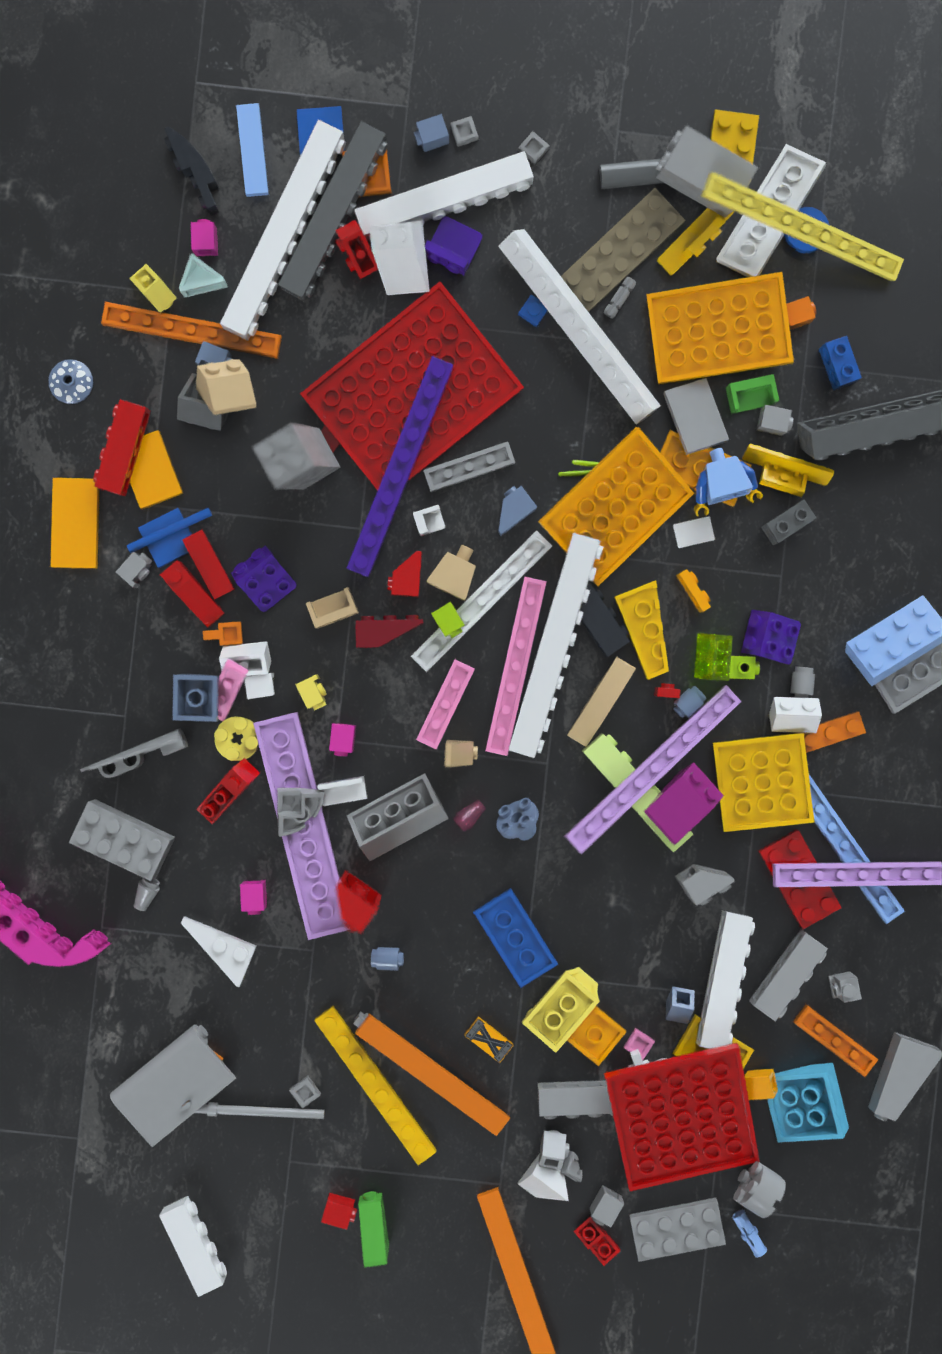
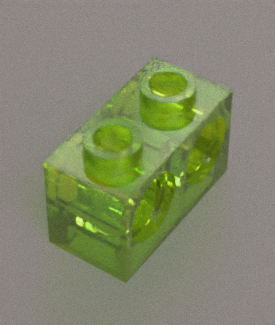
[694,633,733,681]

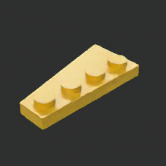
[614,580,669,680]

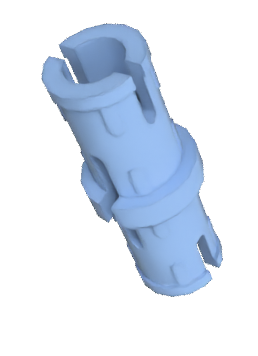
[732,1210,767,1257]

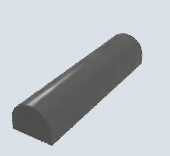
[599,159,664,189]

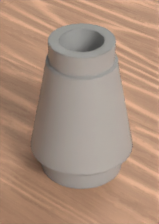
[134,878,160,911]

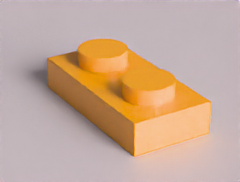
[676,569,711,613]

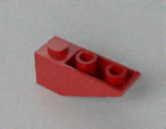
[196,758,260,824]

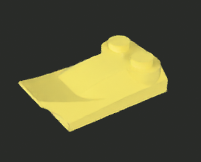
[521,967,600,1052]

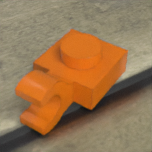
[203,622,243,646]

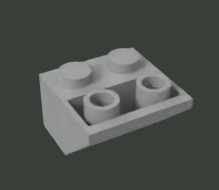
[675,864,735,906]

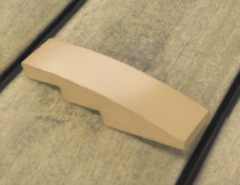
[567,657,636,747]

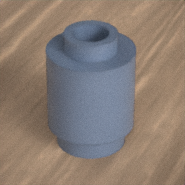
[673,686,707,719]
[371,947,404,971]

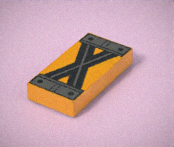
[465,1016,514,1063]

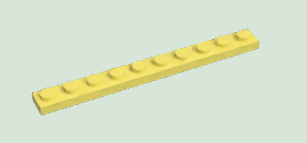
[701,173,904,281]

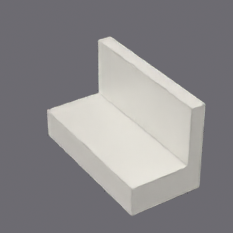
[317,776,367,806]

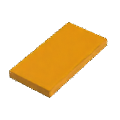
[660,430,752,507]
[51,478,99,569]

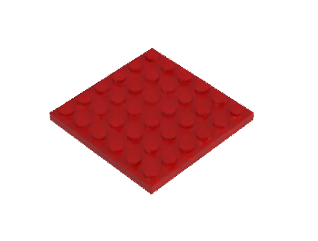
[604,1043,760,1192]

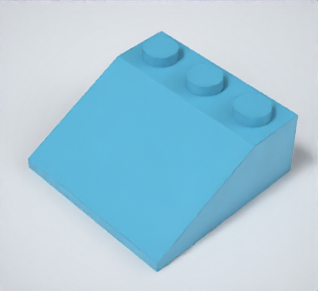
[767,1063,849,1142]

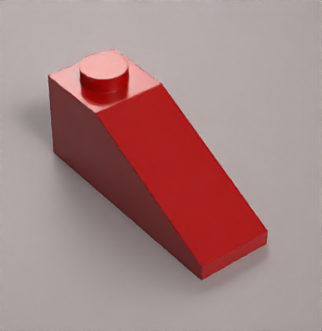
[160,560,225,628]

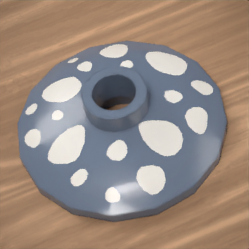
[49,360,93,404]

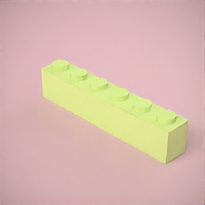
[582,733,693,852]

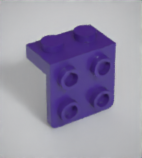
[425,216,482,276]
[231,545,296,612]
[741,610,801,664]

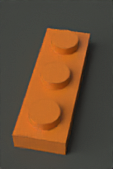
[794,712,866,753]

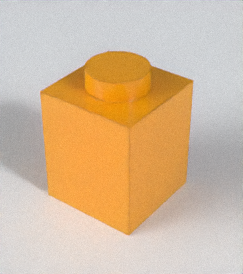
[745,1069,778,1100]

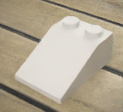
[369,221,429,295]

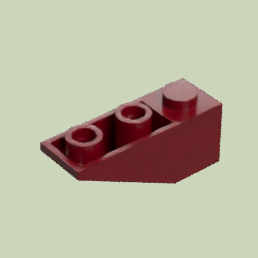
[355,615,424,648]

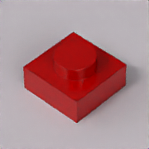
[654,683,680,698]

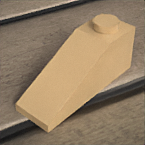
[445,740,478,767]

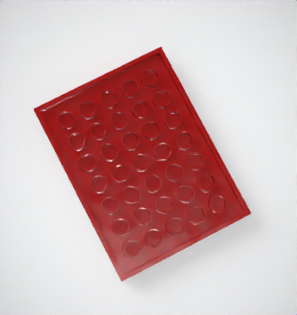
[300,282,524,491]

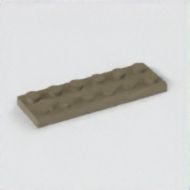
[561,188,685,312]

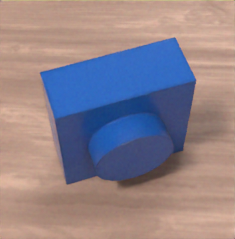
[518,294,548,327]

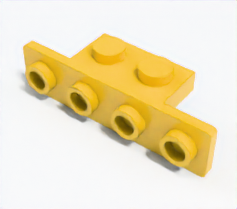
[657,208,734,275]
[742,444,834,497]

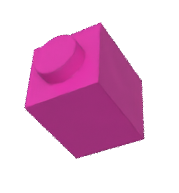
[191,219,218,256]
[329,723,356,756]
[240,880,267,915]

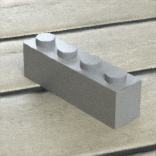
[749,929,828,1021]
[537,1080,613,1119]

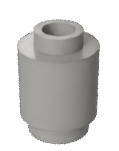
[790,667,815,698]

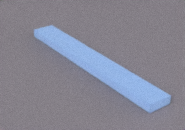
[809,775,905,924]

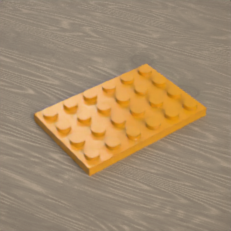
[647,272,794,384]
[538,427,694,586]

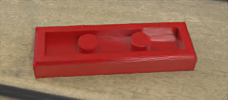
[182,529,235,600]

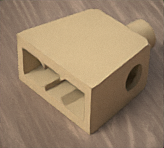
[426,545,476,602]

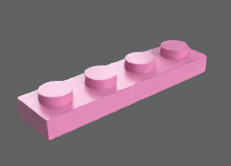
[416,660,475,749]

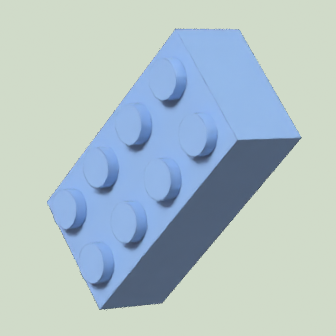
[845,596,942,686]

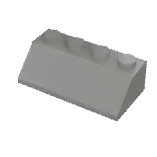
[347,773,449,861]

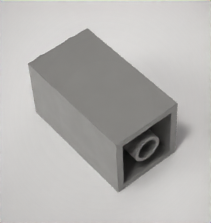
[656,126,758,217]
[253,424,340,489]

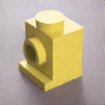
[296,675,327,711]

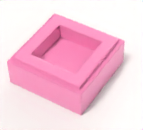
[624,1028,655,1060]

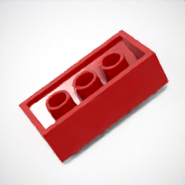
[336,870,382,933]

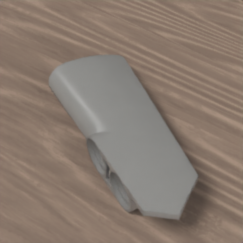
[80,728,188,778]

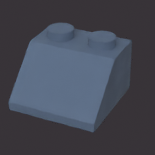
[173,674,219,722]

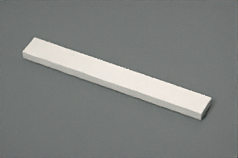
[411,530,552,672]

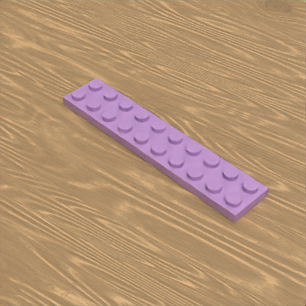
[253,712,348,940]

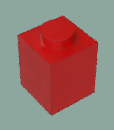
[321,1192,357,1230]

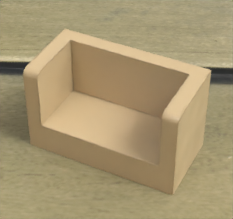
[306,587,359,629]

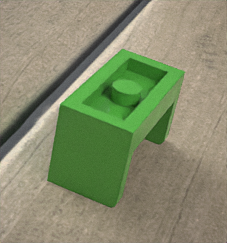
[726,374,779,414]

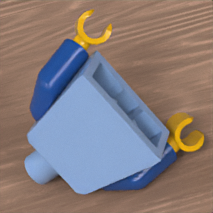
[694,448,763,517]

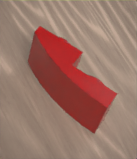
[574,1216,621,1266]

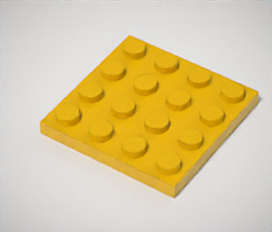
[713,733,814,832]

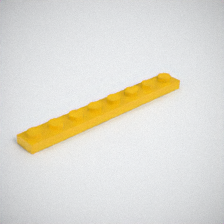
[314,1006,436,1165]

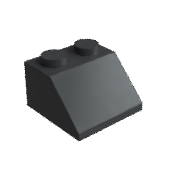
[177,373,229,431]

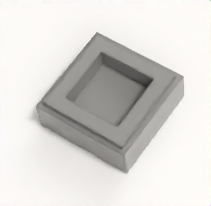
[450,116,479,147]
[518,131,550,165]
[289,1076,321,1109]

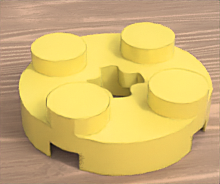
[214,716,259,761]

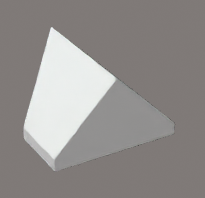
[518,1153,568,1201]

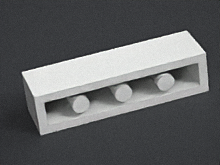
[159,1196,227,1297]

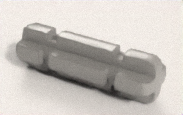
[604,277,636,319]

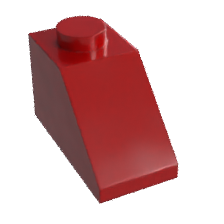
[388,551,422,597]

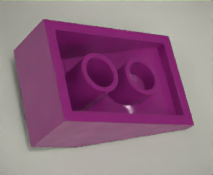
[644,763,724,845]

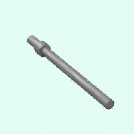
[195,1102,325,1119]

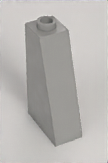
[868,1032,942,1121]

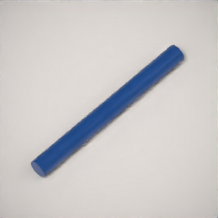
[127,508,212,553]

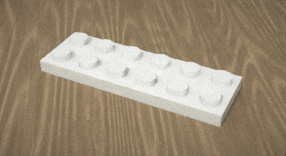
[716,144,826,277]

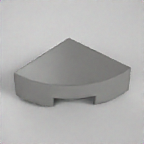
[561,1151,582,1182]

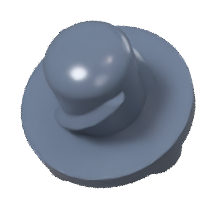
[496,798,539,840]

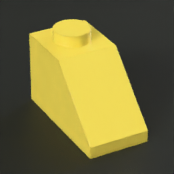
[130,264,177,313]

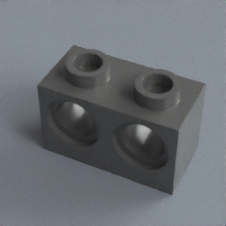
[761,499,816,545]

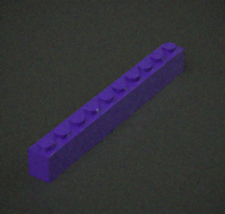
[347,356,453,578]

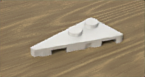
[181,917,256,987]

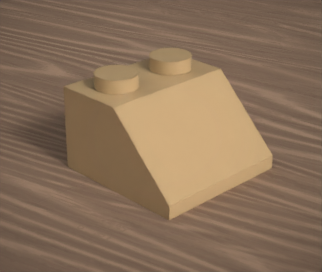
[196,359,256,415]

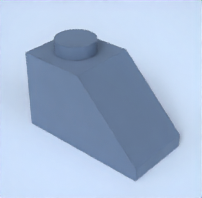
[498,486,537,536]

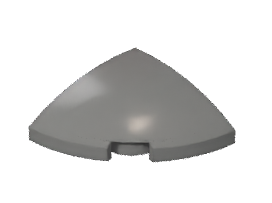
[277,788,324,837]

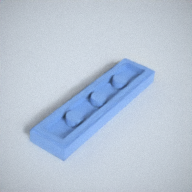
[236,103,269,197]

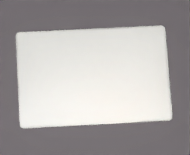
[673,516,715,548]

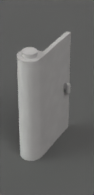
[110,1024,236,1147]

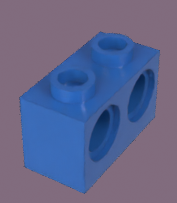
[819,336,862,391]

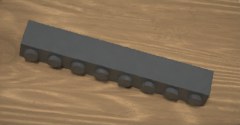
[278,121,388,302]

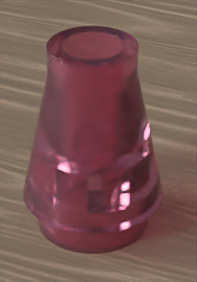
[453,799,486,832]

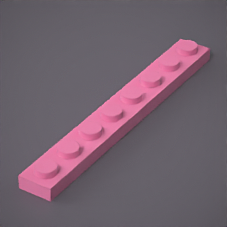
[485,577,547,756]

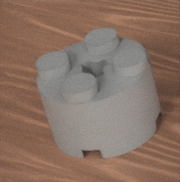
[733,1161,786,1218]

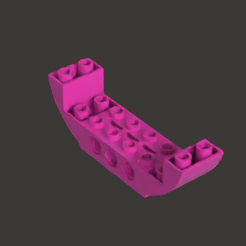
[0,881,110,967]

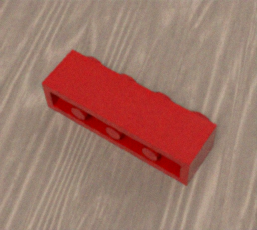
[93,400,151,497]

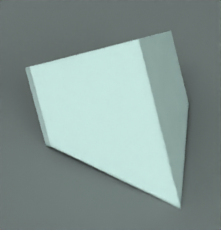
[179,253,227,298]

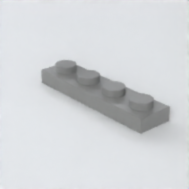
[423,441,515,492]

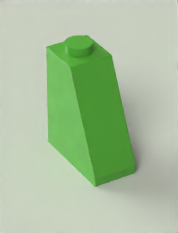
[358,1191,389,1267]

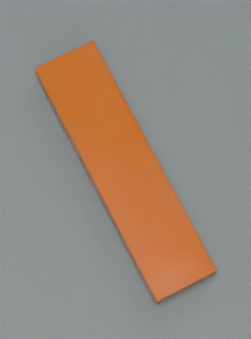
[793,1004,878,1077]

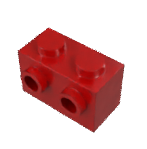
[335,220,378,279]

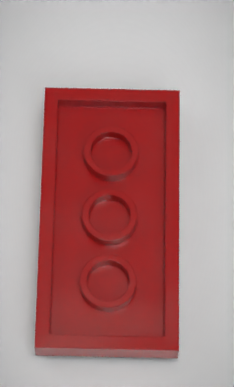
[758,829,842,929]

